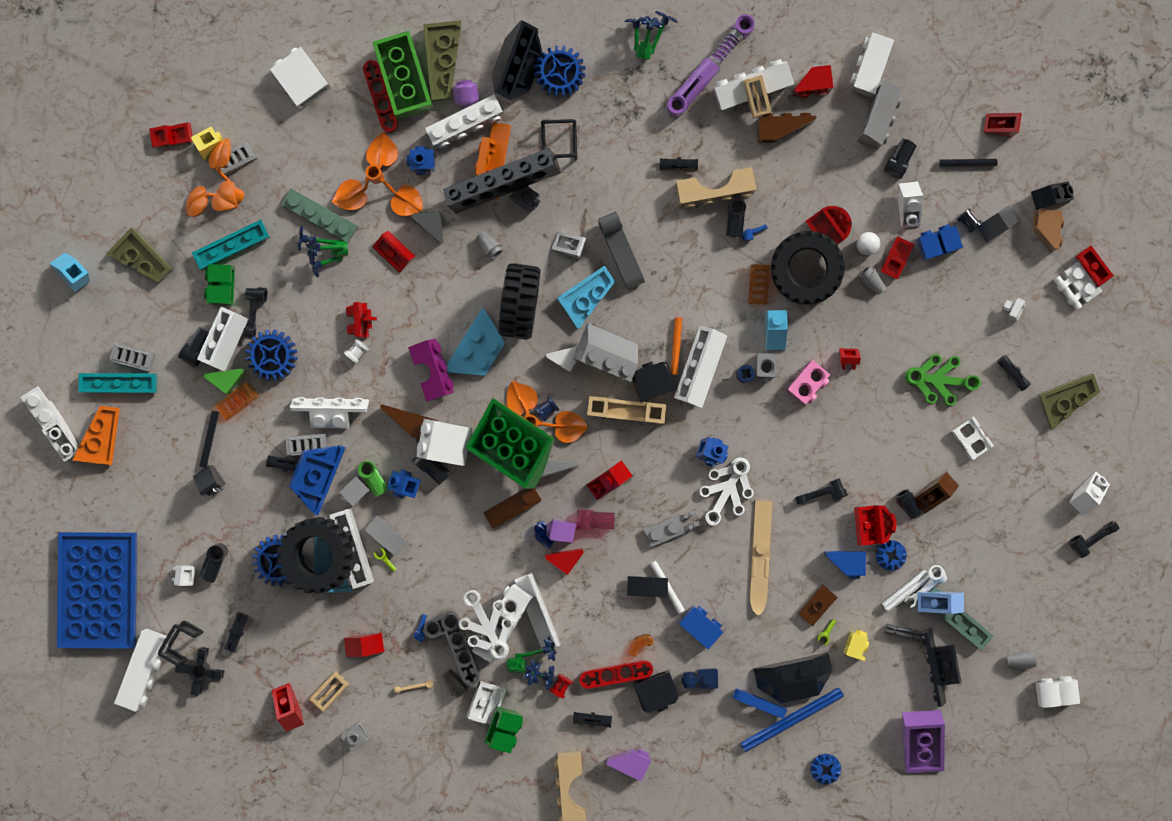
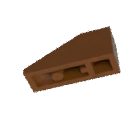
[380,404,438,443]
[483,488,542,529]

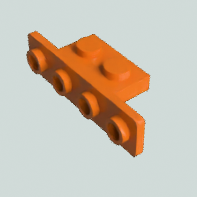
[475,123,511,200]

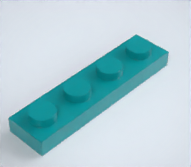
[192,219,270,270]
[78,373,157,393]

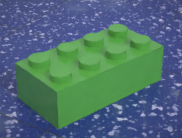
[372,31,434,120]

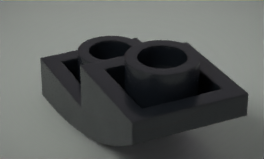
[627,576,668,597]

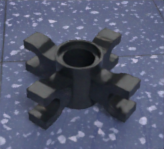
[175,647,225,696]

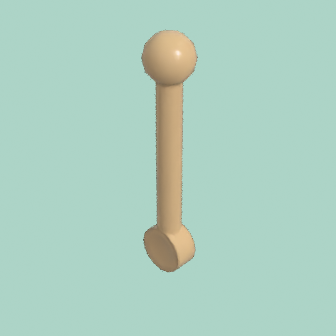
[393,680,433,694]

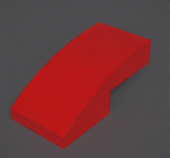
[149,122,193,148]
[880,236,915,280]

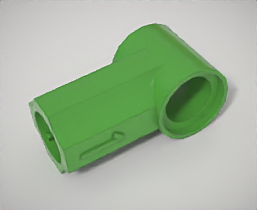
[358,460,389,498]

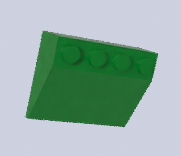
[465,398,555,489]

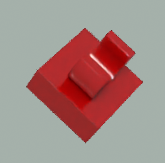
[838,348,861,370]

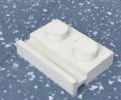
[466,681,506,724]

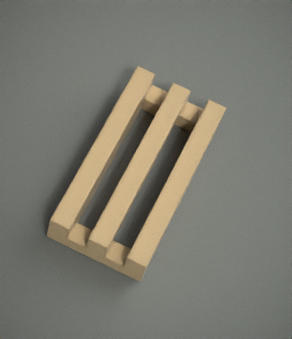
[743,75,772,118]
[309,671,350,712]

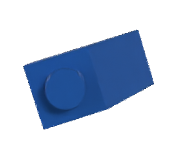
[824,551,866,579]

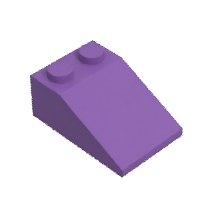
[902,710,945,773]

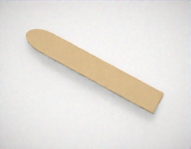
[750,500,773,615]

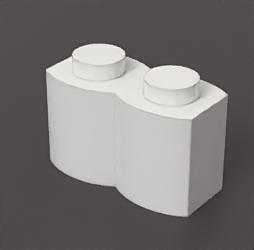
[1035,676,1080,708]

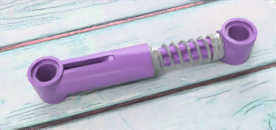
[667,14,755,117]

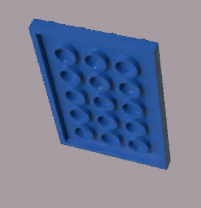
[57,532,137,648]

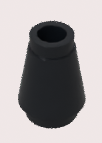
[895,489,920,519]

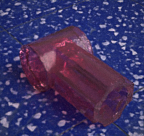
[576,509,615,530]

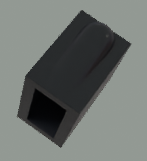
[632,361,677,402]
[633,669,679,713]

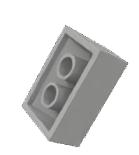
[857,79,902,149]
[573,323,638,382]

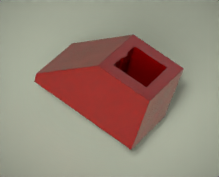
[793,65,834,98]
[586,460,633,500]

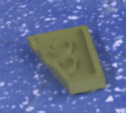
[105,228,173,282]
[1038,373,1100,430]

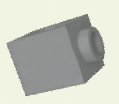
[755,353,777,381]
[339,476,371,506]
[340,721,370,752]

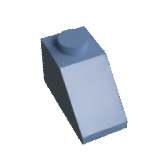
[918,592,964,614]

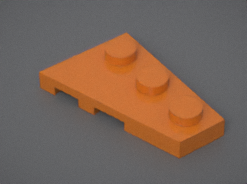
[72,406,120,465]

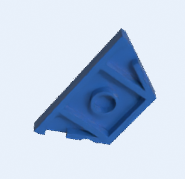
[289,445,346,516]

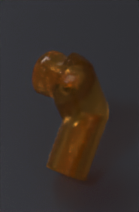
[628,634,654,657]

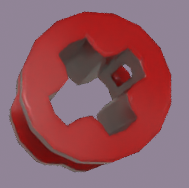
[549,673,573,699]

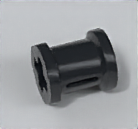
[957,208,983,233]

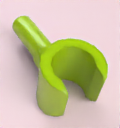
[374,548,396,572]
[817,619,837,645]

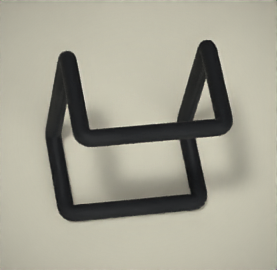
[541,119,577,161]
[158,620,203,666]

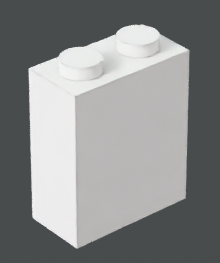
[270,47,331,110]
[416,419,472,466]

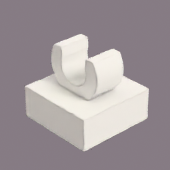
[1003,298,1026,322]
[172,565,196,586]

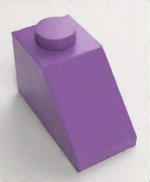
[606,748,651,781]

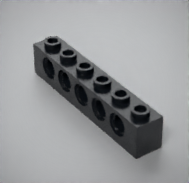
[443,148,561,214]

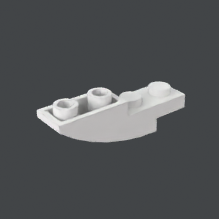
[20,386,79,462]

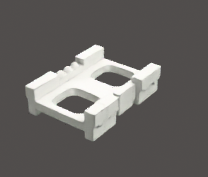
[950,416,994,461]

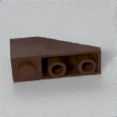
[757,113,816,143]

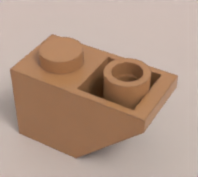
[1033,209,1064,251]

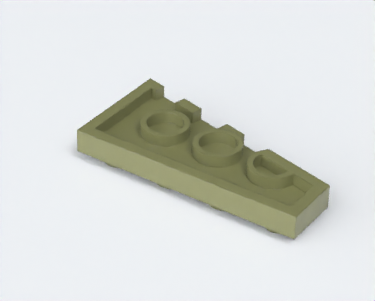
[423,20,462,102]

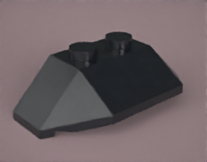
[492,20,542,100]
[753,652,832,703]

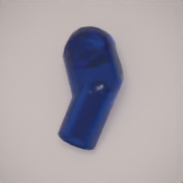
[534,521,554,549]

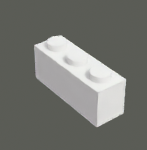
[850,32,894,98]
[197,307,248,371]

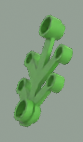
[905,354,981,406]

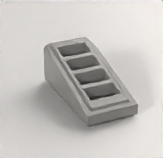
[221,141,257,176]
[109,343,155,372]
[286,434,327,456]
[542,461,578,477]

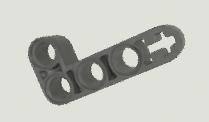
[598,211,645,290]
[423,612,480,686]

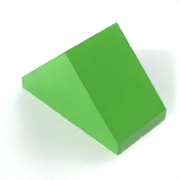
[204,369,246,395]

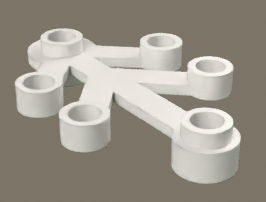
[699,457,754,525]
[459,590,514,660]

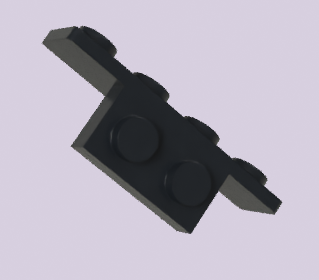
[922,628,962,707]

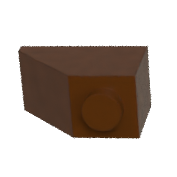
[915,471,959,514]

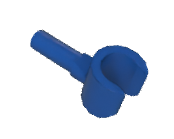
[742,224,768,241]
[414,614,427,642]

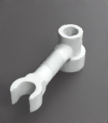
[904,565,947,610]

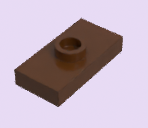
[798,584,838,626]

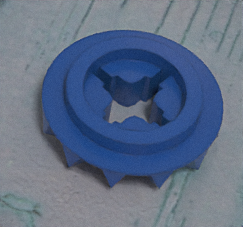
[876,540,907,571]
[810,754,841,785]

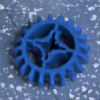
[534,45,586,98]
[245,329,298,381]
[252,535,304,587]

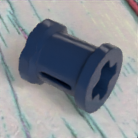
[736,365,755,383]
[535,396,560,421]

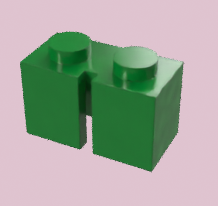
[204,264,235,305]
[484,706,523,753]

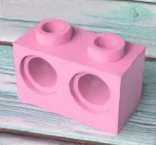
[786,360,830,405]

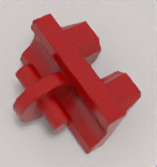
[346,302,377,338]

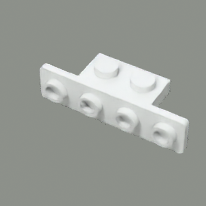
[290,397,369,429]

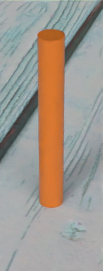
[671,317,682,375]

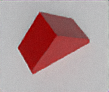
[983,113,1022,138]
[545,548,584,575]
[344,632,385,657]

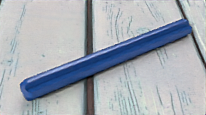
[741,688,844,752]

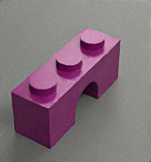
[408,339,454,402]

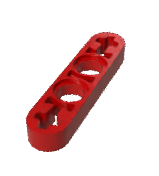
[363,60,398,133]
[579,660,653,689]

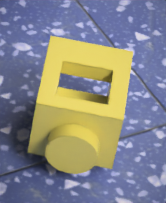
[191,127,223,161]
[843,629,869,661]

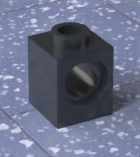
[509,186,540,212]

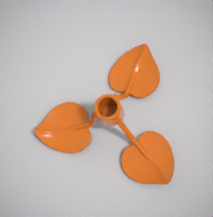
[332,132,423,216]
[186,138,244,217]
[507,381,588,443]

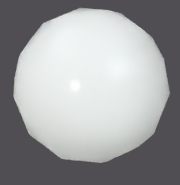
[856,232,881,255]

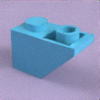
[49,253,90,293]

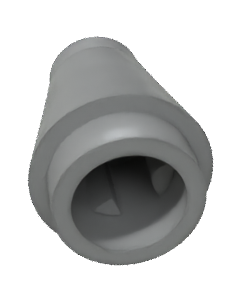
[476,231,503,260]
[858,266,886,295]
[1007,650,1036,669]

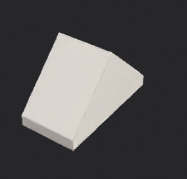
[552,231,586,259]
[546,346,578,373]

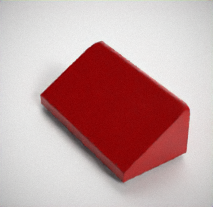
[372,231,415,273]
[1075,245,1114,287]

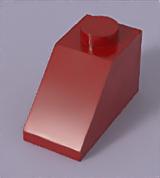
[272,683,304,732]

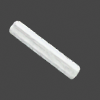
[882,570,931,612]

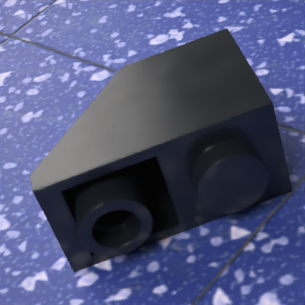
[1031,181,1074,210]
[193,465,226,496]

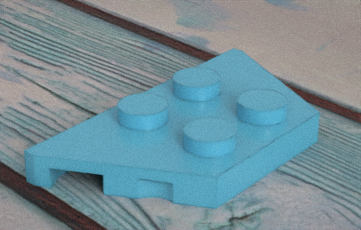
[447,308,506,376]

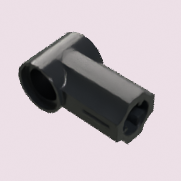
[884,138,917,180]
[726,198,746,237]
[178,327,209,368]
[412,456,451,485]
[198,543,228,583]

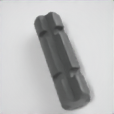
[884,624,923,641]

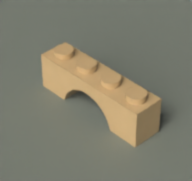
[676,167,756,208]
[587,396,666,424]
[554,751,586,821]

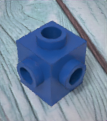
[407,146,435,175]
[695,437,729,467]
[387,469,421,498]

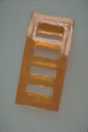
[748,264,770,305]
[215,382,259,421]

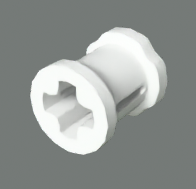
[344,338,369,363]

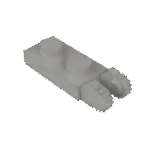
[644,510,700,547]

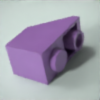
[547,519,576,543]

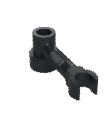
[245,287,268,337]
[795,478,848,505]
[1068,521,1120,558]

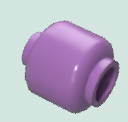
[453,80,479,109]

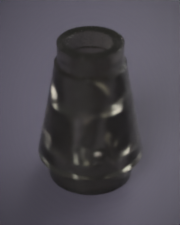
[442,669,469,699]

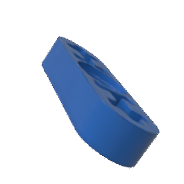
[732,688,788,719]

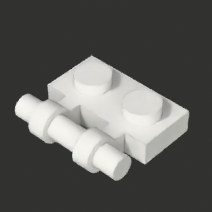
[1053,261,1102,310]

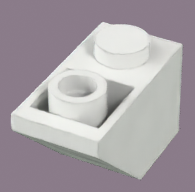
[898,182,923,228]
[1069,472,1110,516]

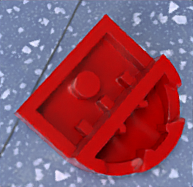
[805,206,852,245]
[854,505,897,546]

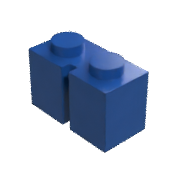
[916,224,963,261]
[678,605,723,650]

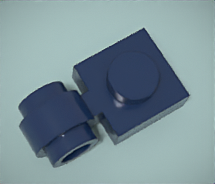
[681,668,718,689]

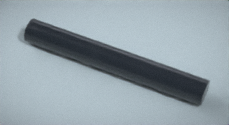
[939,159,998,167]
[199,410,219,468]

